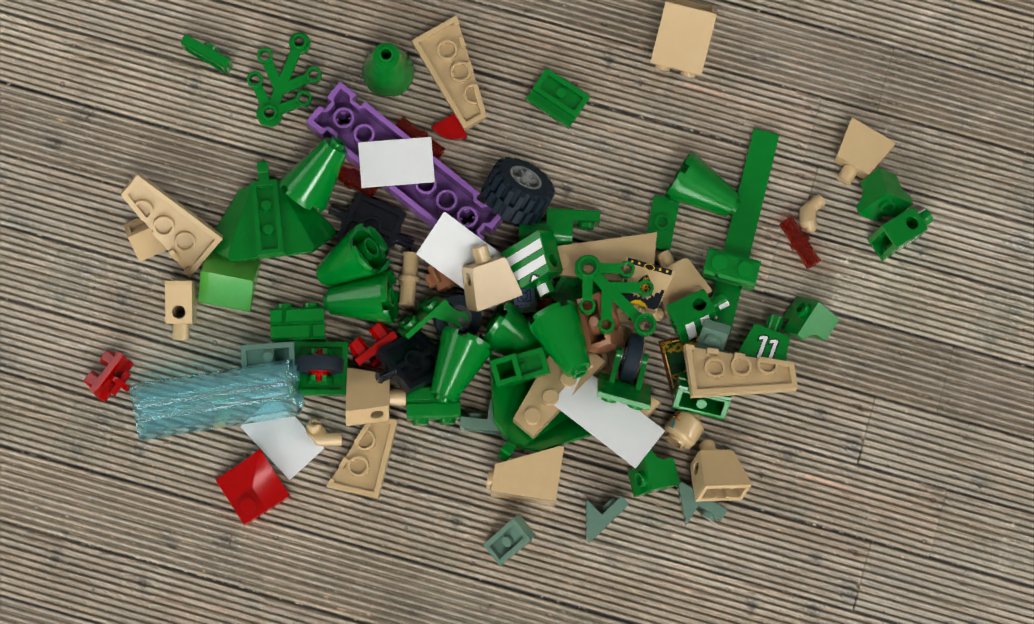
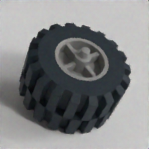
[481,157,555,226]

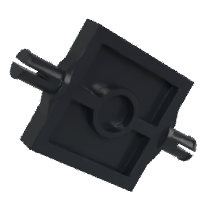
[328,192,415,259]
[375,330,440,395]

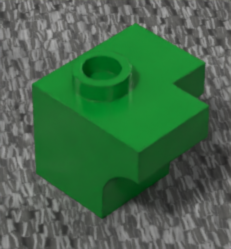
[856,167,913,222]
[783,296,840,341]
[627,448,680,497]

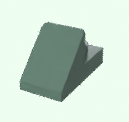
[696,319,731,352]
[241,342,296,373]
[460,398,502,435]
[677,482,728,526]
[585,496,629,543]
[483,514,536,566]

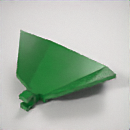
[212,161,337,262]
[489,355,592,461]

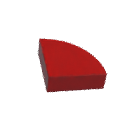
[431,114,467,141]

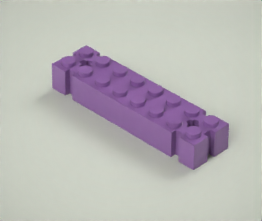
[306,82,505,241]

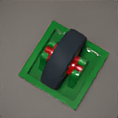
[293,341,348,397]

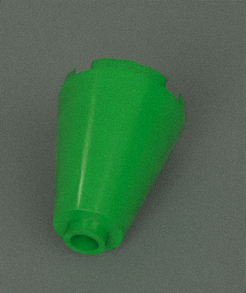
[362,43,414,97]
[279,137,347,213]
[664,151,741,217]
[316,223,390,287]
[323,270,399,324]
[478,300,549,359]
[527,300,591,379]
[430,326,493,405]

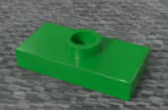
[181,34,233,74]
[646,195,679,252]

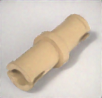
[398,252,420,307]

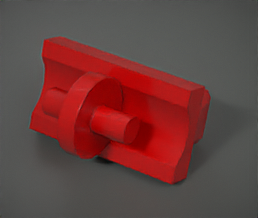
[348,322,398,369]
[84,350,134,403]

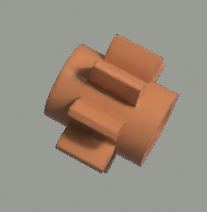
[425,265,456,293]

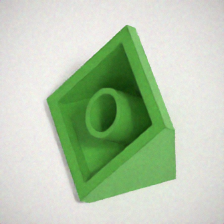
[198,252,261,312]

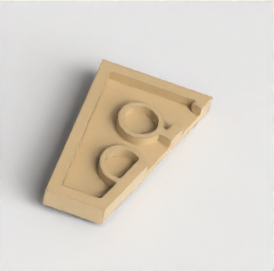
[326,418,398,500]

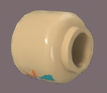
[664,410,704,450]

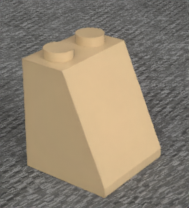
[650,0,718,78]
[486,446,564,507]

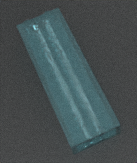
[129,359,305,441]

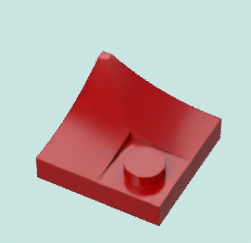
[215,449,290,526]

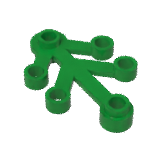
[247,32,322,127]
[575,255,656,337]

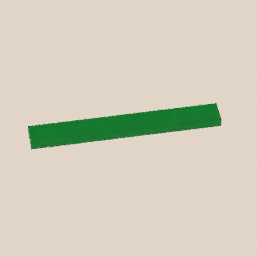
[712,128,779,337]

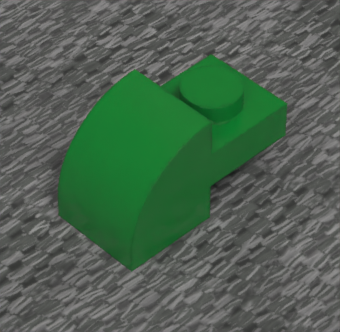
[490,347,551,388]

